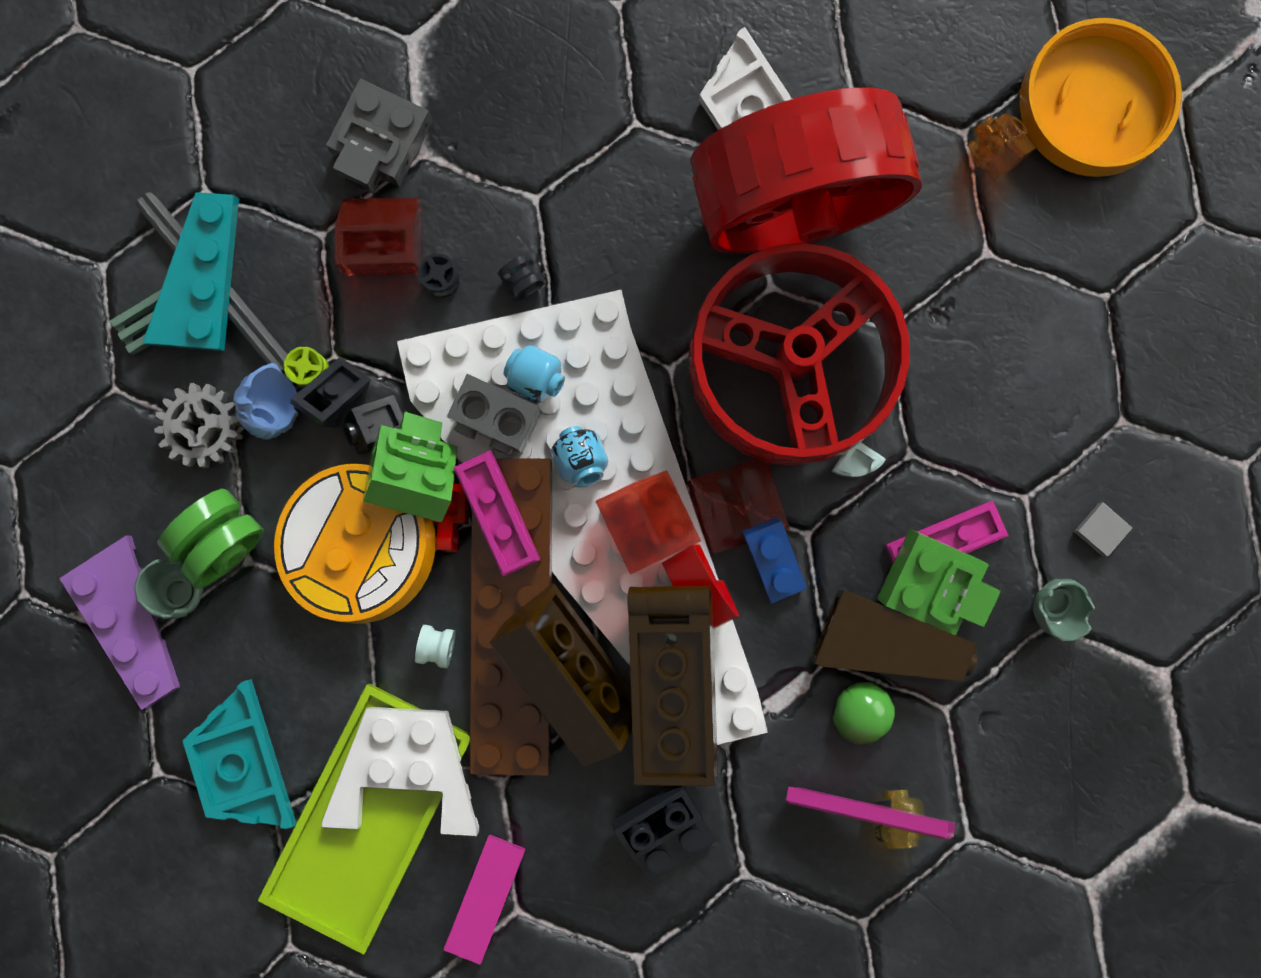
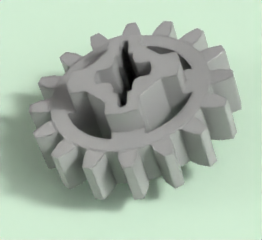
[154,383,243,468]

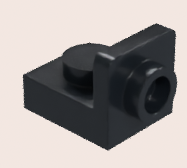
[343,395,403,455]

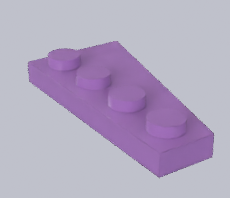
[59,536,180,710]

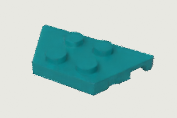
[183,679,297,829]

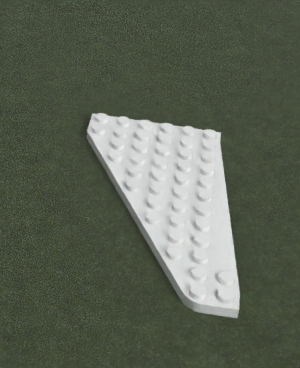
[397,290,768,745]

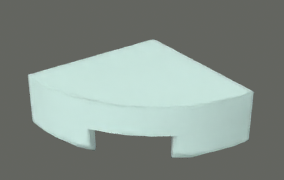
[831,442,886,477]

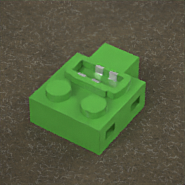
[363,412,457,522]
[877,529,1001,635]

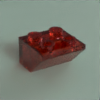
[335,198,421,276]
[595,470,701,575]

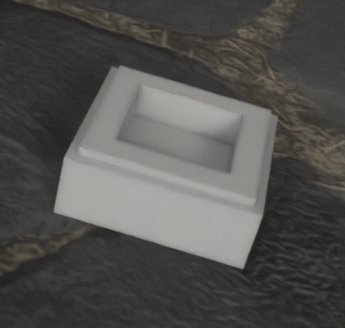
[1074,502,1132,557]

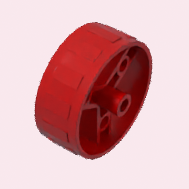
[690,87,922,254]
[689,243,910,466]

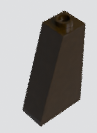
[809,590,978,682]

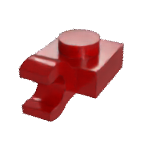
[433,484,469,552]

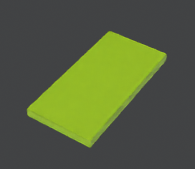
[258,684,470,954]

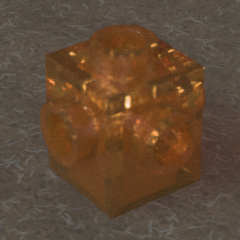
[966,113,1037,180]

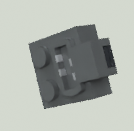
[326,78,433,193]

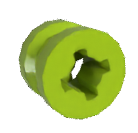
[284,347,329,388]

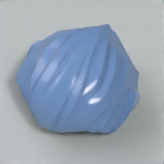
[233,363,298,439]

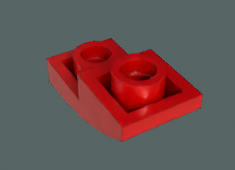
[661,544,740,630]

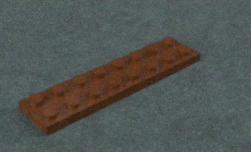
[470,458,552,776]

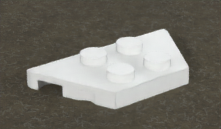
[699,27,792,130]

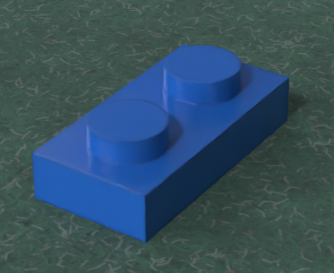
[742,516,807,604]

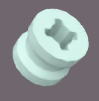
[415,624,455,669]

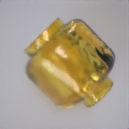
[874,790,926,849]

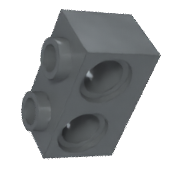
[446,374,542,456]

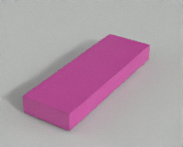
[453,451,541,577]
[884,500,1008,565]
[444,834,526,965]

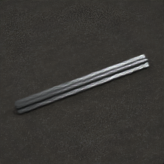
[136,192,287,373]

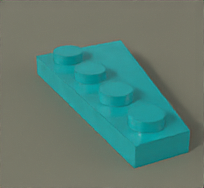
[143,192,239,351]

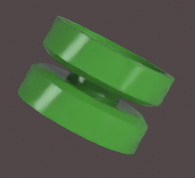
[157,489,264,588]

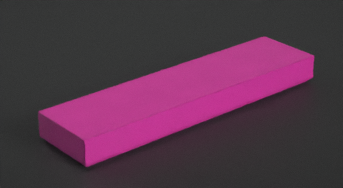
[786,787,956,840]

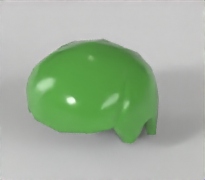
[832,682,895,745]

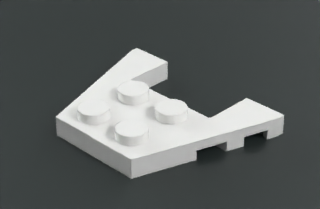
[322,707,479,836]

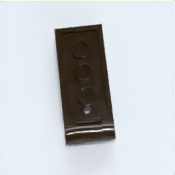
[627,586,718,786]

